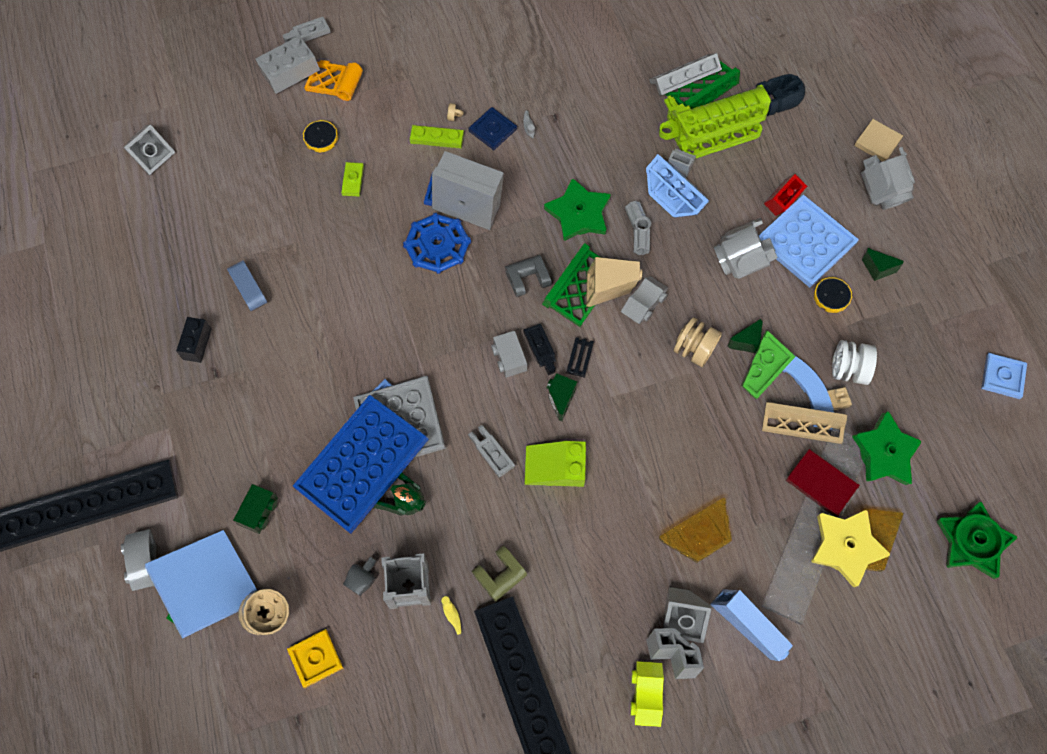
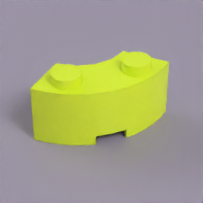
[630,661,664,727]

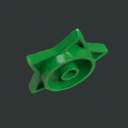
[544,179,611,241]
[852,412,921,485]
[937,502,1017,579]

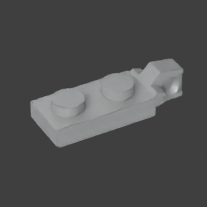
[283,17,331,43]

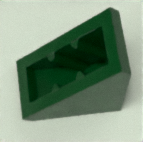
[862,248,904,281]
[727,319,763,353]

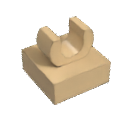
[827,387,852,411]

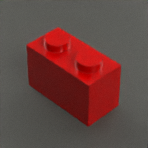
[764,174,808,216]

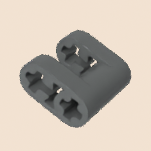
[505,255,552,297]

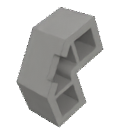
[646,628,704,679]

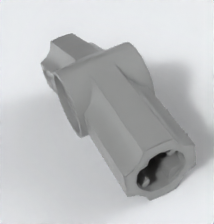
[625,201,651,255]

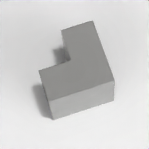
[668,148,696,178]

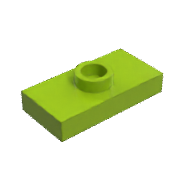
[341,162,364,197]

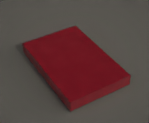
[785,449,860,517]

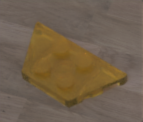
[659,498,732,563]

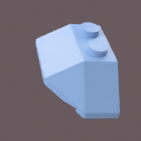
[646,154,709,218]

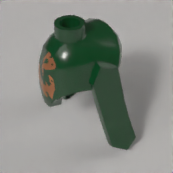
[373,472,426,516]

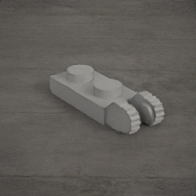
[468,425,515,478]

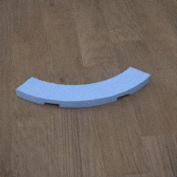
[782,357,834,430]

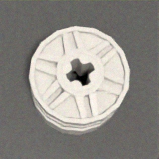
[832,340,877,385]

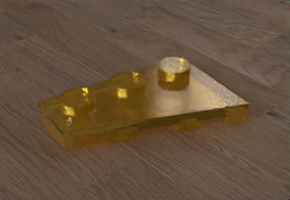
[861,508,904,572]

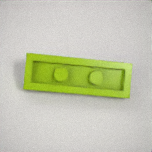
[410,125,464,149]

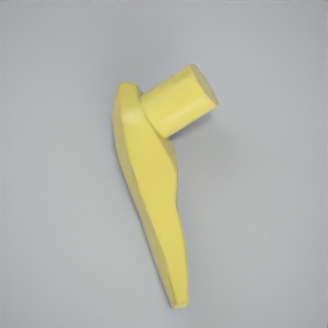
[441,596,461,635]

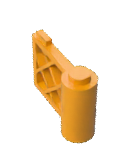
[304,60,363,101]

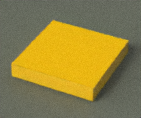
[287,629,344,688]

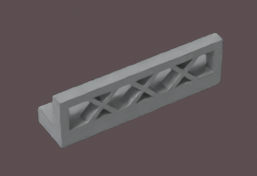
[649,53,722,95]

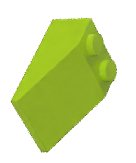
[525,441,586,487]

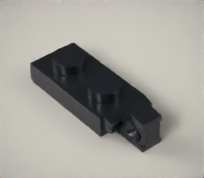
[523,323,556,375]

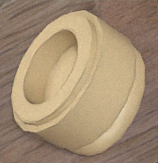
[447,103,463,121]

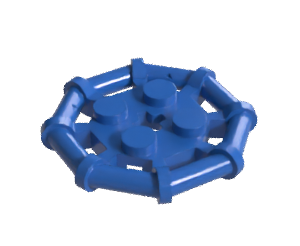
[403,213,471,274]

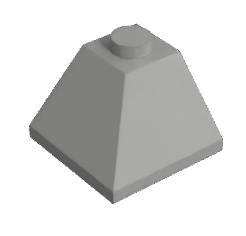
[123,124,175,175]
[663,587,712,643]

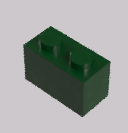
[233,484,278,534]

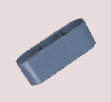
[227,260,267,311]

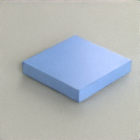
[981,353,1027,399]

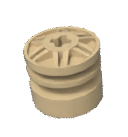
[674,317,722,367]
[238,589,289,635]

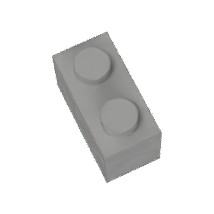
[491,331,527,378]

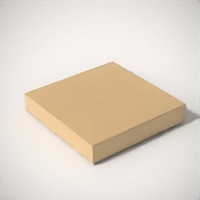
[854,119,903,162]

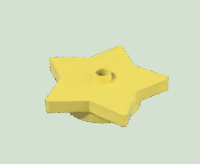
[811,510,890,587]

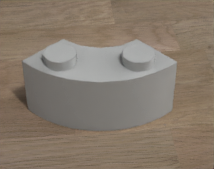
[621,276,668,324]
[121,529,157,591]

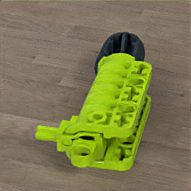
[659,74,805,159]

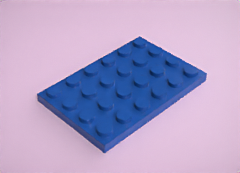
[293,395,429,534]

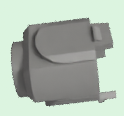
[861,147,915,210]
[714,218,778,279]

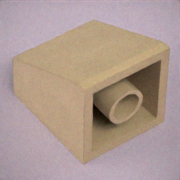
[586,257,642,307]

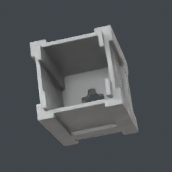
[381,553,431,609]

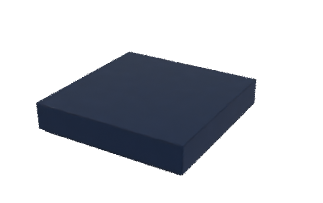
[468,107,517,151]

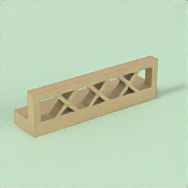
[762,402,847,444]

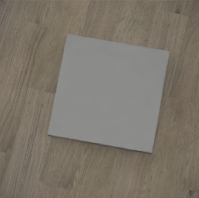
[353,376,446,458]

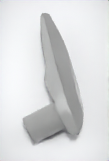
[523,110,535,138]

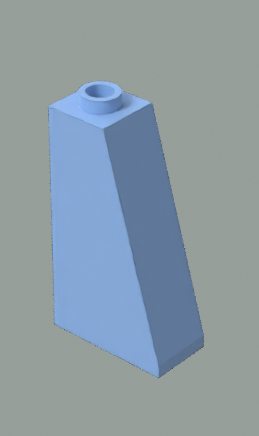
[710,589,793,661]

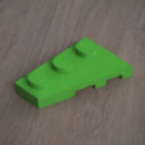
[741,330,796,399]

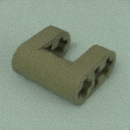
[471,545,527,602]

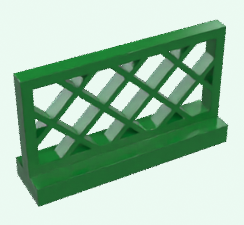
[665,60,740,109]
[542,243,601,327]

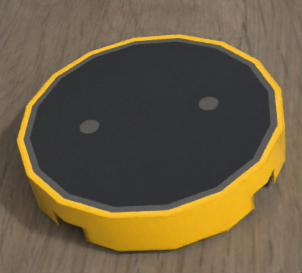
[303,120,338,153]
[814,277,852,313]

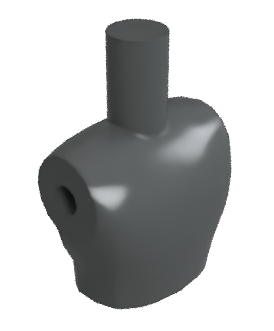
[343,557,376,596]

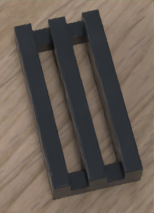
[566,337,594,378]

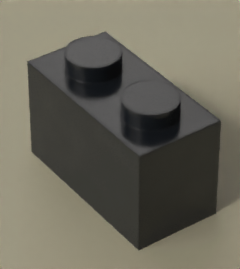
[176,317,212,363]

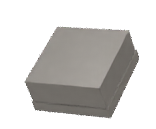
[432,151,504,230]

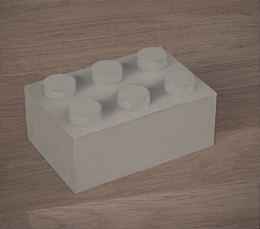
[255,35,320,94]

